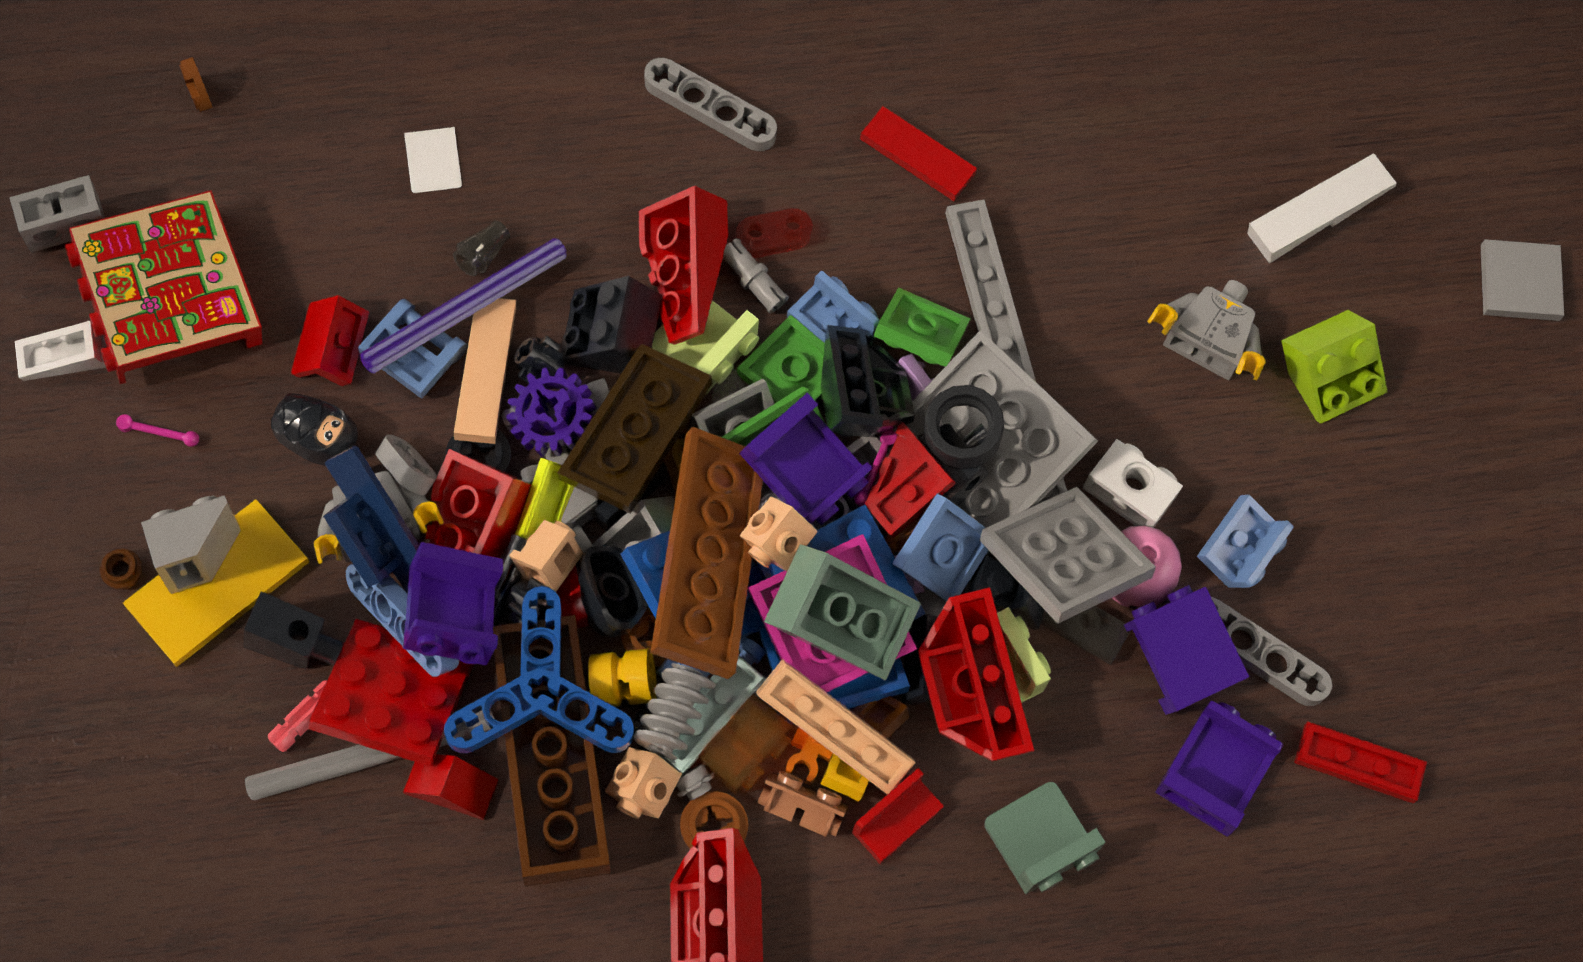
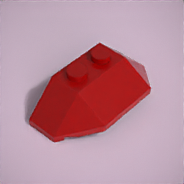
[918,587,1034,762]
[670,828,763,962]

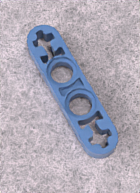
[346,564,459,677]

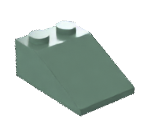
[764,544,921,680]

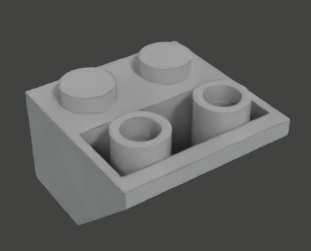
[141,495,241,594]

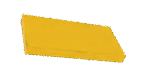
[123,499,309,667]

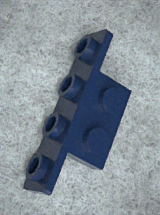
[323,446,419,594]

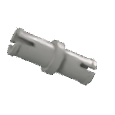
[723,238,789,314]

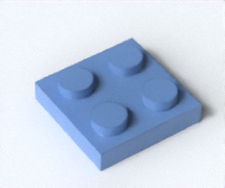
[892,494,988,602]

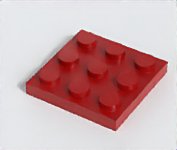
[309,619,474,767]

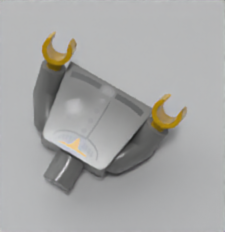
[1147,280,1265,381]
[314,460,444,564]

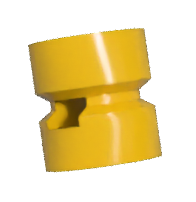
[588,649,657,707]

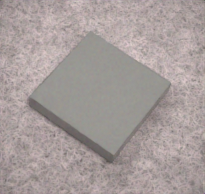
[1481,239,1564,321]

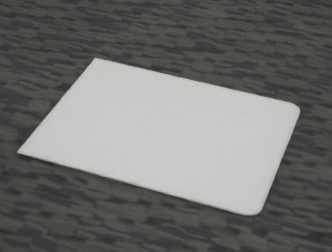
[404,127,462,193]

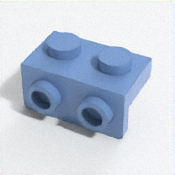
[787,271,880,343]
[1197,495,1294,588]

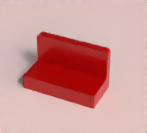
[291,295,369,386]
[852,768,944,864]

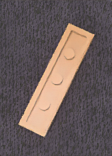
[454,298,516,444]
[756,659,916,794]

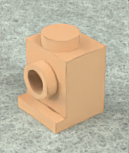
[509,520,584,592]

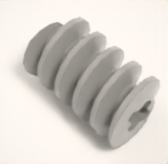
[633,663,716,760]

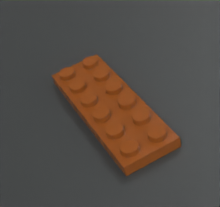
[650,427,763,679]

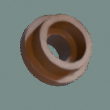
[99,549,143,590]

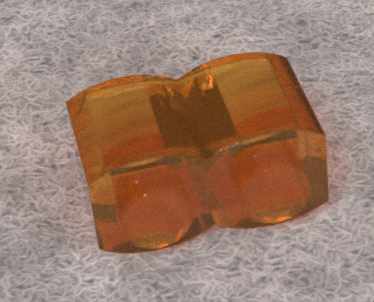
[698,694,792,794]

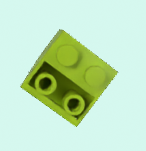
[1281,310,1387,423]

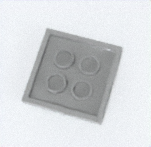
[980,487,1156,624]

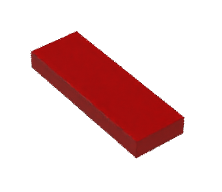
[860,106,977,201]
[1294,722,1427,803]

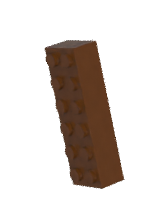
[493,615,610,887]

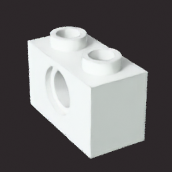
[1083,439,1183,528]

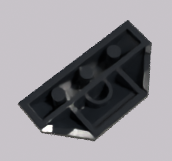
[821,325,915,437]

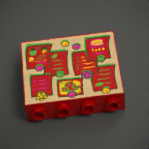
[65,190,262,384]

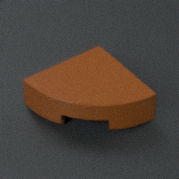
[179,57,213,112]

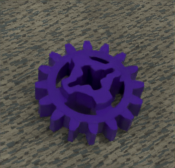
[506,368,597,457]

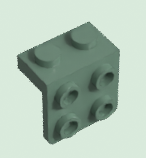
[984,782,1106,894]

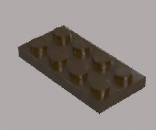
[557,343,713,514]

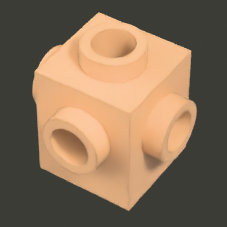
[740,497,818,571]
[605,747,682,819]

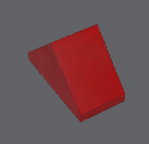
[403,754,499,820]

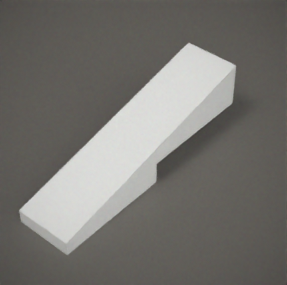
[1247,154,1396,264]
[15,321,107,381]

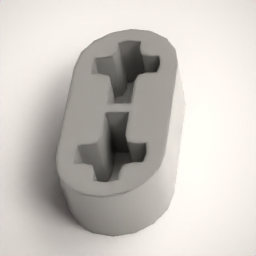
[376,434,437,495]

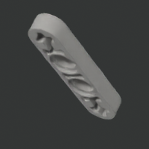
[644,58,777,151]
[1211,597,1332,706]

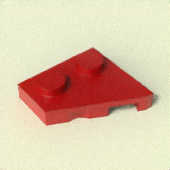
[865,422,956,538]

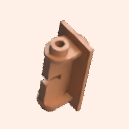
[758,771,848,837]

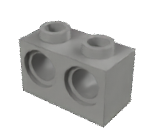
[9,175,105,253]

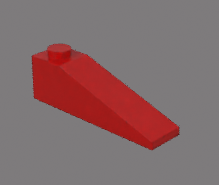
[639,186,728,345]
[425,449,532,558]

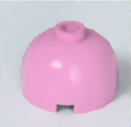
[1112,525,1182,607]

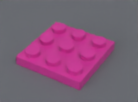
[748,534,917,692]

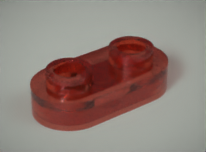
[735,208,813,258]

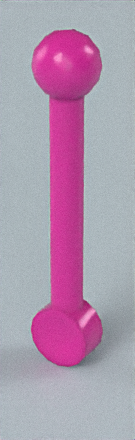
[116,414,199,447]
[854,430,897,506]

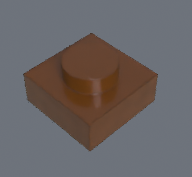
[852,696,909,739]

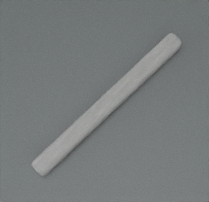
[245,709,494,800]

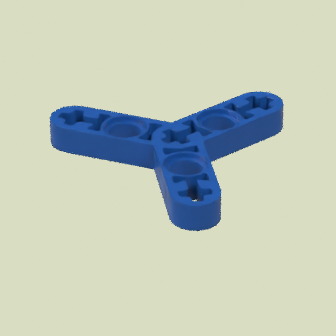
[444,586,634,753]

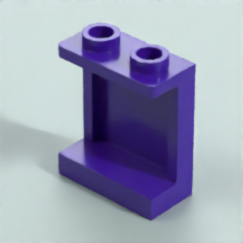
[739,392,873,525]
[403,542,503,665]
[1124,585,1249,715]
[1155,701,1284,837]

